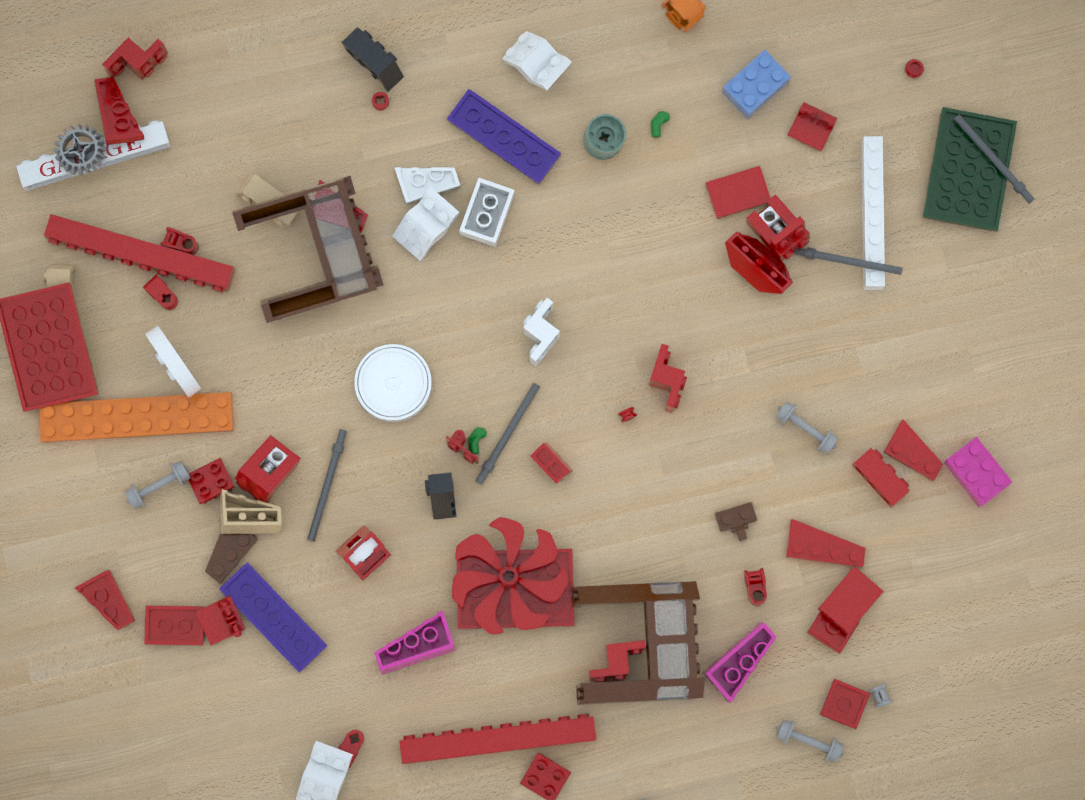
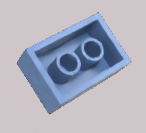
[722,50,791,119]

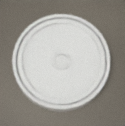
[145,325,201,397]
[354,344,432,422]

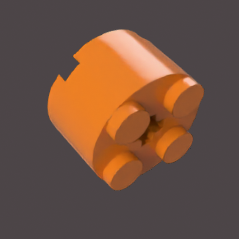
[662,0,706,32]

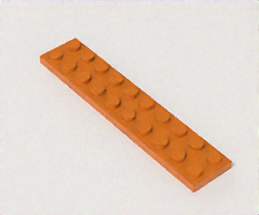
[39,392,233,443]

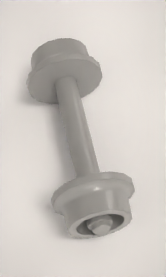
[776,402,838,454]
[125,461,191,509]
[776,720,843,762]

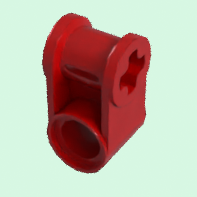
[160,227,199,255]
[143,274,178,310]
[744,568,767,606]
[338,730,364,768]

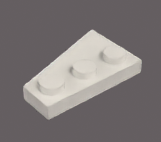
[394,167,461,204]

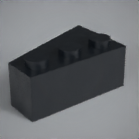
[341,27,404,92]
[425,472,457,520]

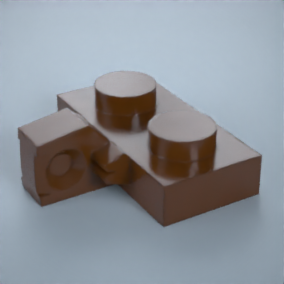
[715,502,757,541]

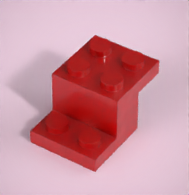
[102,37,168,80]
[649,344,687,413]
[589,640,646,683]

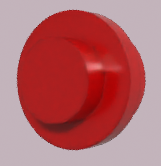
[905,59,924,78]

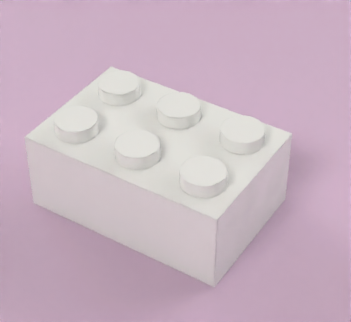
[459,178,515,247]

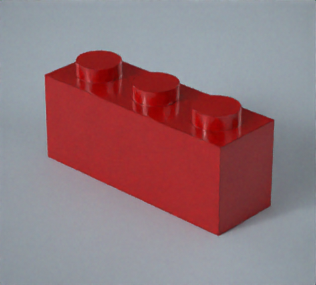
[852,448,910,508]

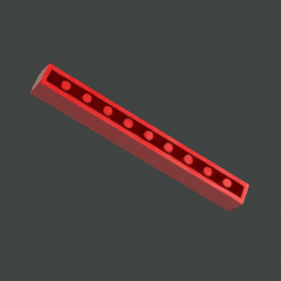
[44,214,235,293]
[399,714,596,764]

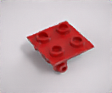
[787,102,838,151]
[446,430,479,464]
[189,458,235,505]
[195,595,246,646]
[520,753,571,800]

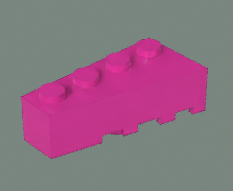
[374,610,456,675]
[702,621,776,703]

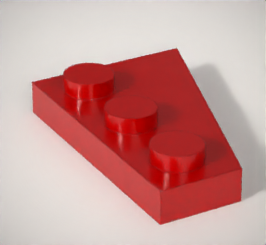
[883,419,943,481]
[75,570,136,630]

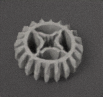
[54,124,106,176]

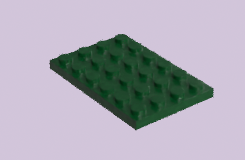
[922,107,1017,232]

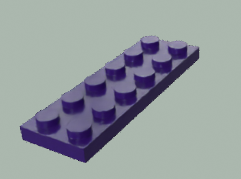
[447,89,561,185]
[219,562,327,673]

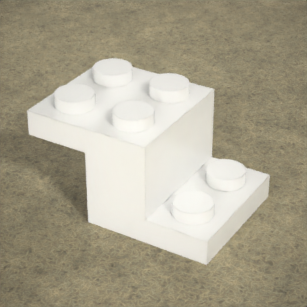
[502,31,572,90]
[392,188,459,261]
[523,298,560,367]
[296,741,353,800]

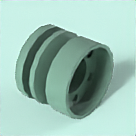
[583,114,626,160]

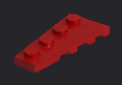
[94,77,144,145]
[786,519,866,568]

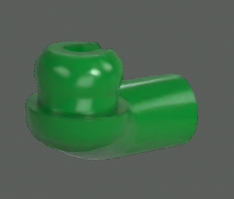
[651,111,670,138]
[468,427,487,455]

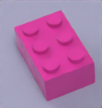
[943,437,1012,508]

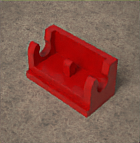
[530,442,573,484]

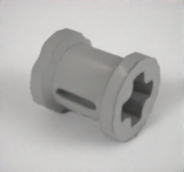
[869,684,893,708]

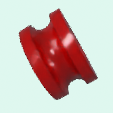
[372,92,389,110]
[618,407,637,423]

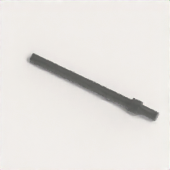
[954,114,1035,204]
[794,247,903,275]
[476,383,540,485]
[307,429,347,542]

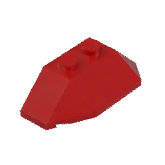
[725,231,793,294]

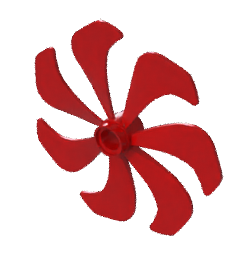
[452,517,569,634]

